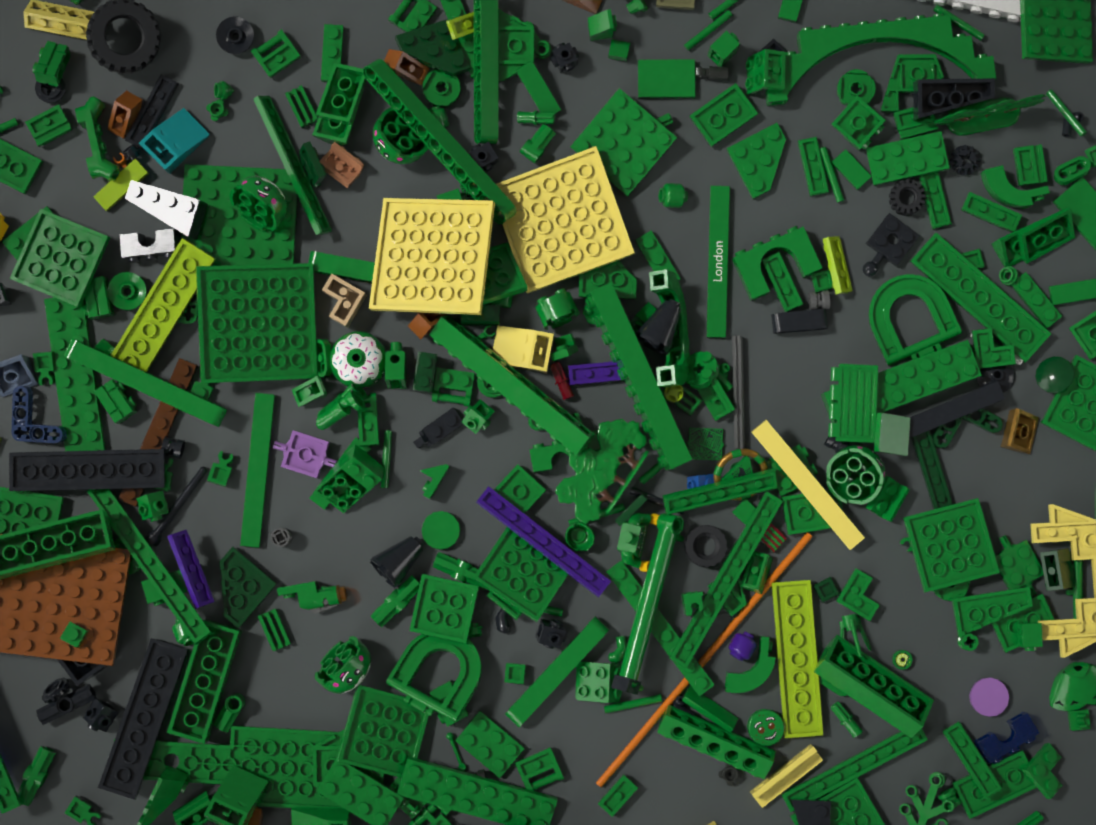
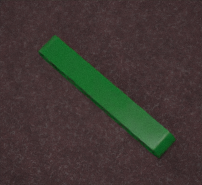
[505,616,610,727]

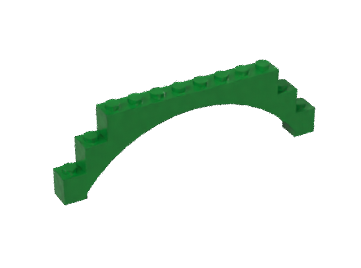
[765,13,996,106]

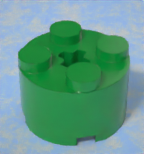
[535,288,580,330]

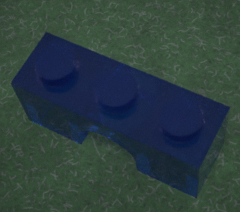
[974,711,1039,764]

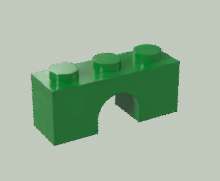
[529,441,588,473]

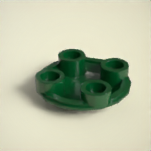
[1035,356,1074,393]

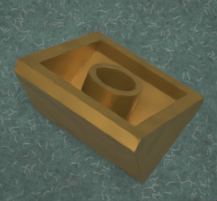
[1001,408,1039,454]

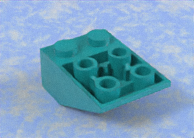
[139,108,210,174]

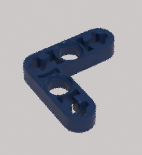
[11,385,67,443]

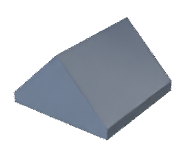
[0,354,38,397]

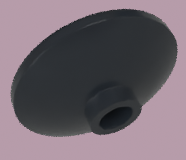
[216,16,254,54]
[976,365,1015,393]

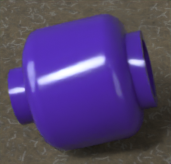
[728,631,757,662]

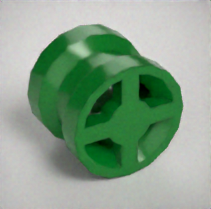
[937,788,961,810]

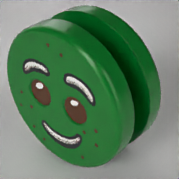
[747,709,784,746]

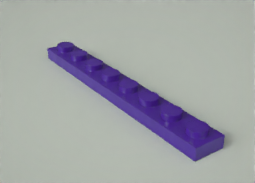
[476,486,611,598]

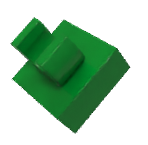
[1067,709,1091,731]

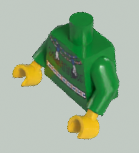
[617,513,660,572]

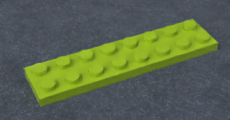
[111,238,216,372]
[772,580,823,738]

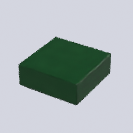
[813,576,840,603]

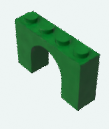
[732,226,822,301]

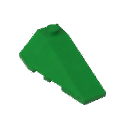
[137,765,188,825]

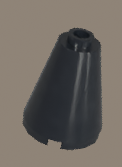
[635,299,682,355]
[370,536,423,588]

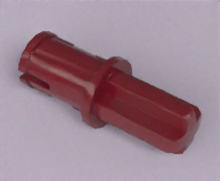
[550,362,574,400]

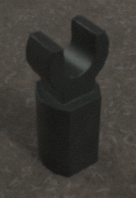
[695,66,728,81]

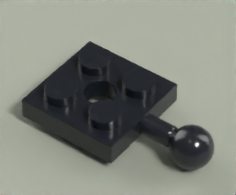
[862,213,920,277]

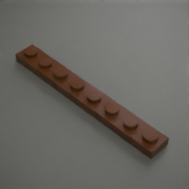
[118,358,198,507]

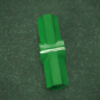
[432,552,486,590]
[371,575,420,628]
[17,746,56,806]

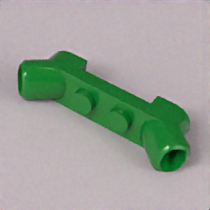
[75,96,120,181]

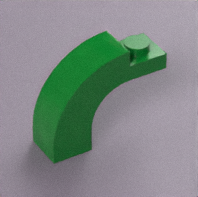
[980,165,1050,209]
[725,636,776,693]

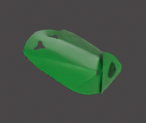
[1049,662,1096,711]

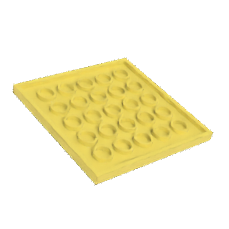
[496,146,635,294]
[369,198,495,315]

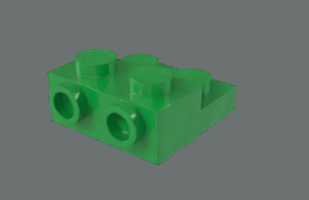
[831,95,886,150]
[766,444,818,496]

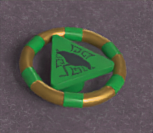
[713,449,768,500]

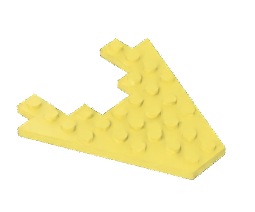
[1030,504,1096,658]

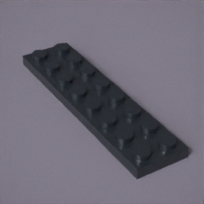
[9,449,166,491]
[98,638,189,800]

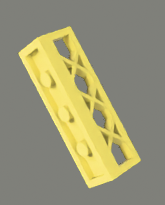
[24,0,94,40]
[750,744,823,808]

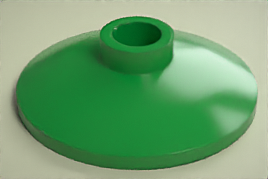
[107,272,147,310]

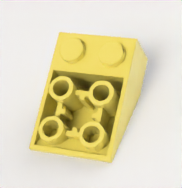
[493,325,554,374]

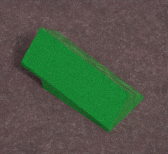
[312,63,366,146]
[991,207,1075,268]

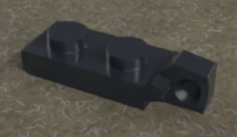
[413,408,463,449]

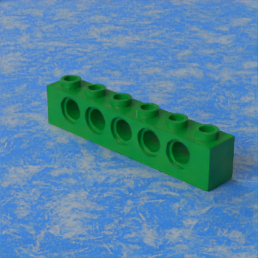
[657,704,776,780]

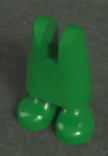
[316,383,367,430]

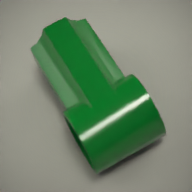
[519,124,556,164]
[213,693,246,733]

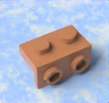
[320,142,364,189]

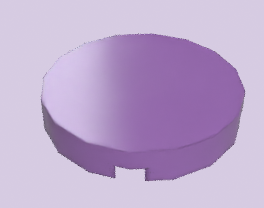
[969,677,1009,717]

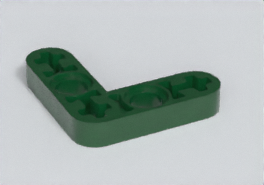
[932,397,1003,448]

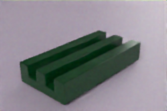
[615,493,649,526]

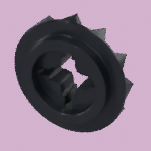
[35,78,66,103]
[950,144,981,175]
[42,678,69,704]

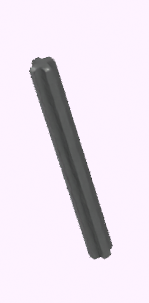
[732,335,745,449]

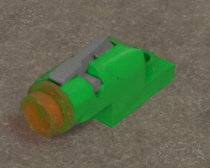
[277,581,347,614]

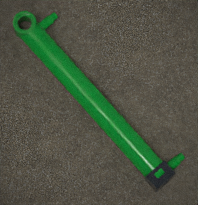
[611,513,684,695]

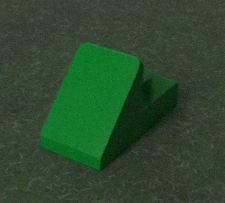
[292,375,327,407]
[420,464,450,500]

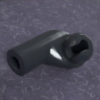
[1062,112,1084,137]
[495,609,511,634]
[673,696,696,716]

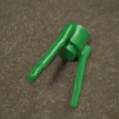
[839,613,872,658]

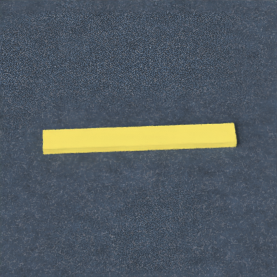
[751,420,865,550]

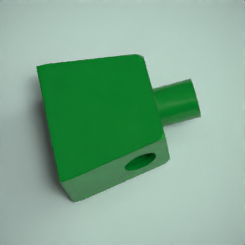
[385,342,407,389]

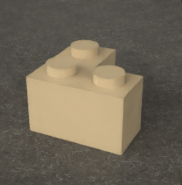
[322,274,367,328]

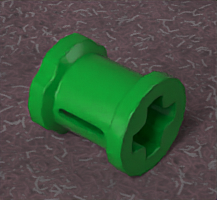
[957,633,979,651]

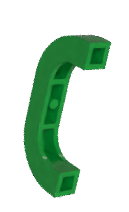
[649,269,690,388]

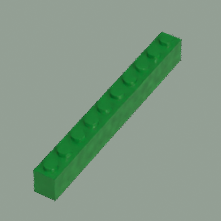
[429,315,595,455]

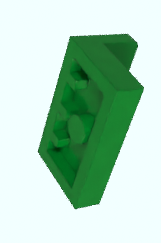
[866,475,909,522]

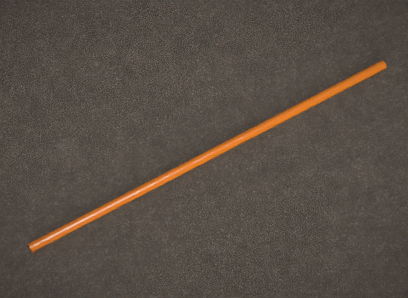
[596,532,813,788]

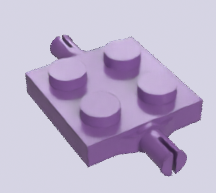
[273,430,337,479]

